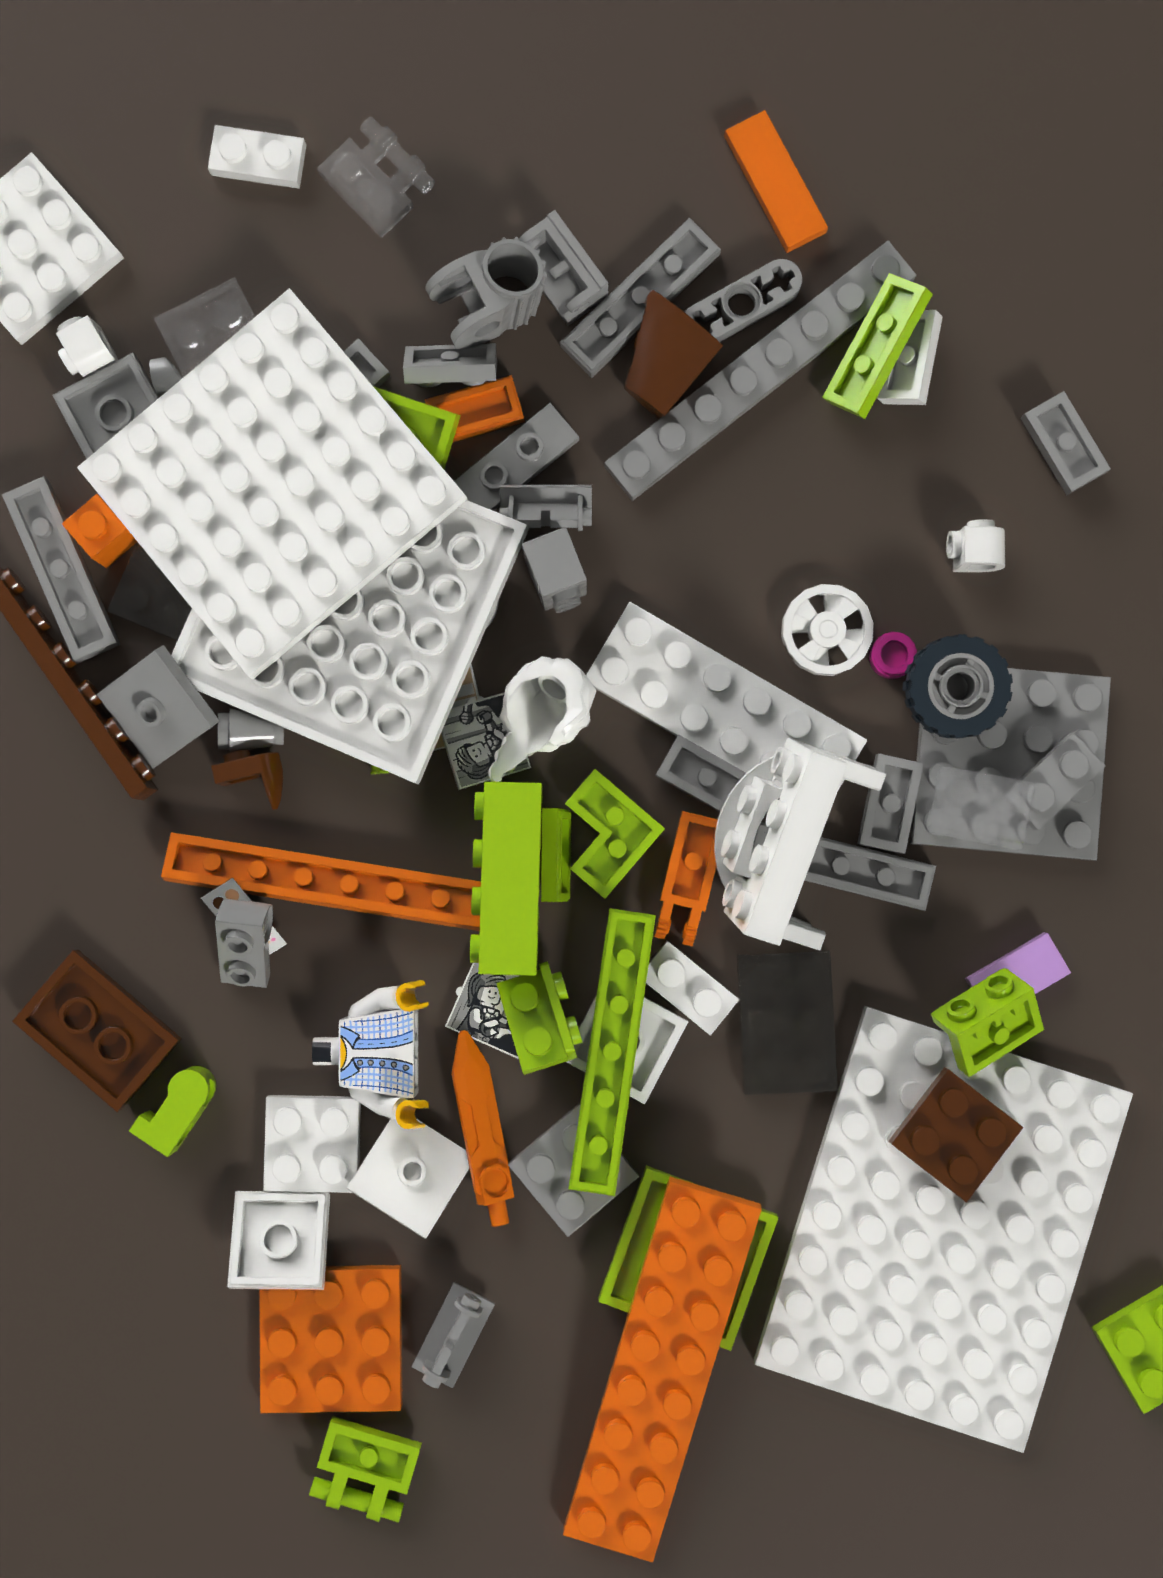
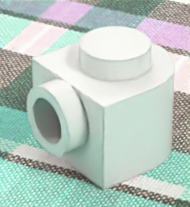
[56,315,118,378]
[946,519,1005,572]

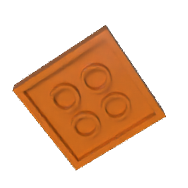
[259,1265,403,1413]

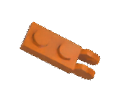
[654,811,718,946]

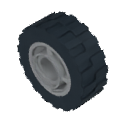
[903,634,1013,739]

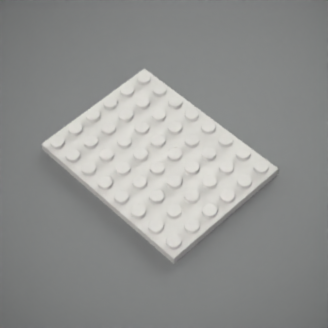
[753,1006,1133,1453]

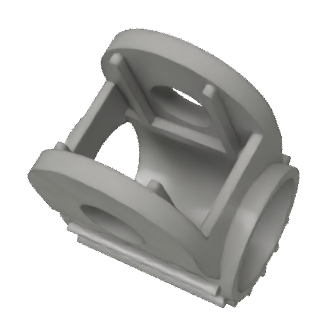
[425,237,547,349]

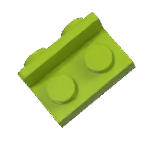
[496,961,582,1075]
[931,968,1044,1077]

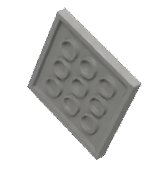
[910,668,1111,860]

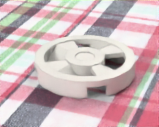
[781,584,874,676]

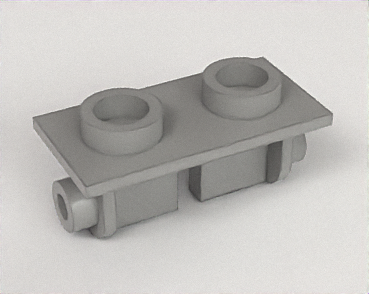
[499,485,592,531]
[412,1282,495,1388]

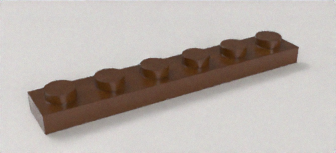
[0,567,158,800]

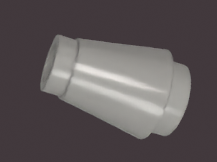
[218,708,284,753]

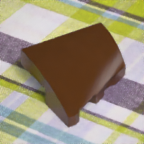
[624,290,723,419]

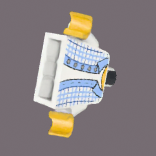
[312,980,429,1129]

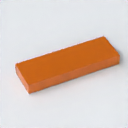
[724,110,828,254]

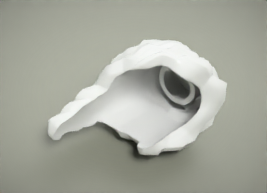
[488,656,596,782]

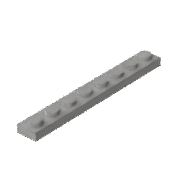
[604,240,916,501]

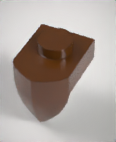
[211,749,283,810]

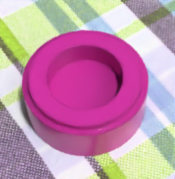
[869,632,917,679]

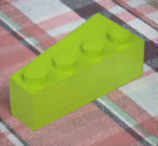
[470,781,543,976]

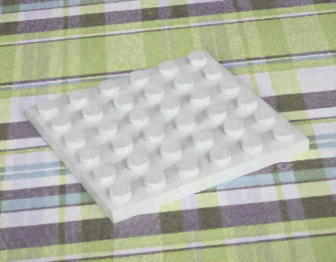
[77,288,467,679]
[171,500,529,785]

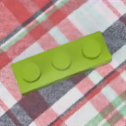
[822,273,933,419]

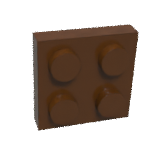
[888,1067,1024,1203]

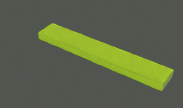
[568,908,656,1196]

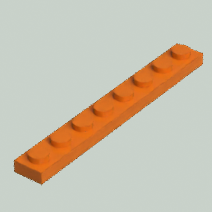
[161,832,481,931]

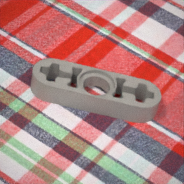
[685,259,802,342]

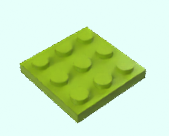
[598,1165,779,1351]

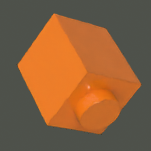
[62,494,137,568]

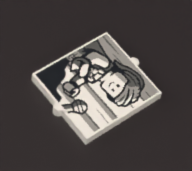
[441,692,531,790]
[445,963,520,1059]

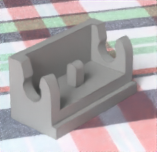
[518,210,608,326]

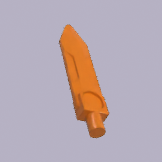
[451,1030,515,1227]

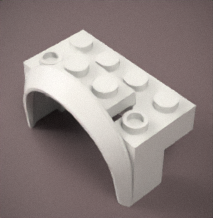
[714,738,886,951]

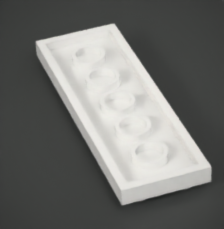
[586,602,867,790]

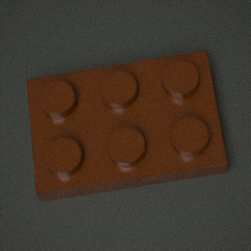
[12,949,182,1112]

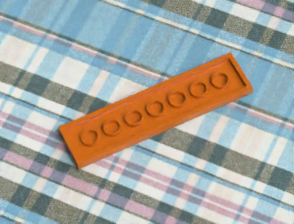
[563,1176,762,1563]

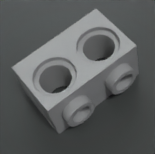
[522,527,587,613]

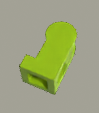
[129,1066,216,1157]

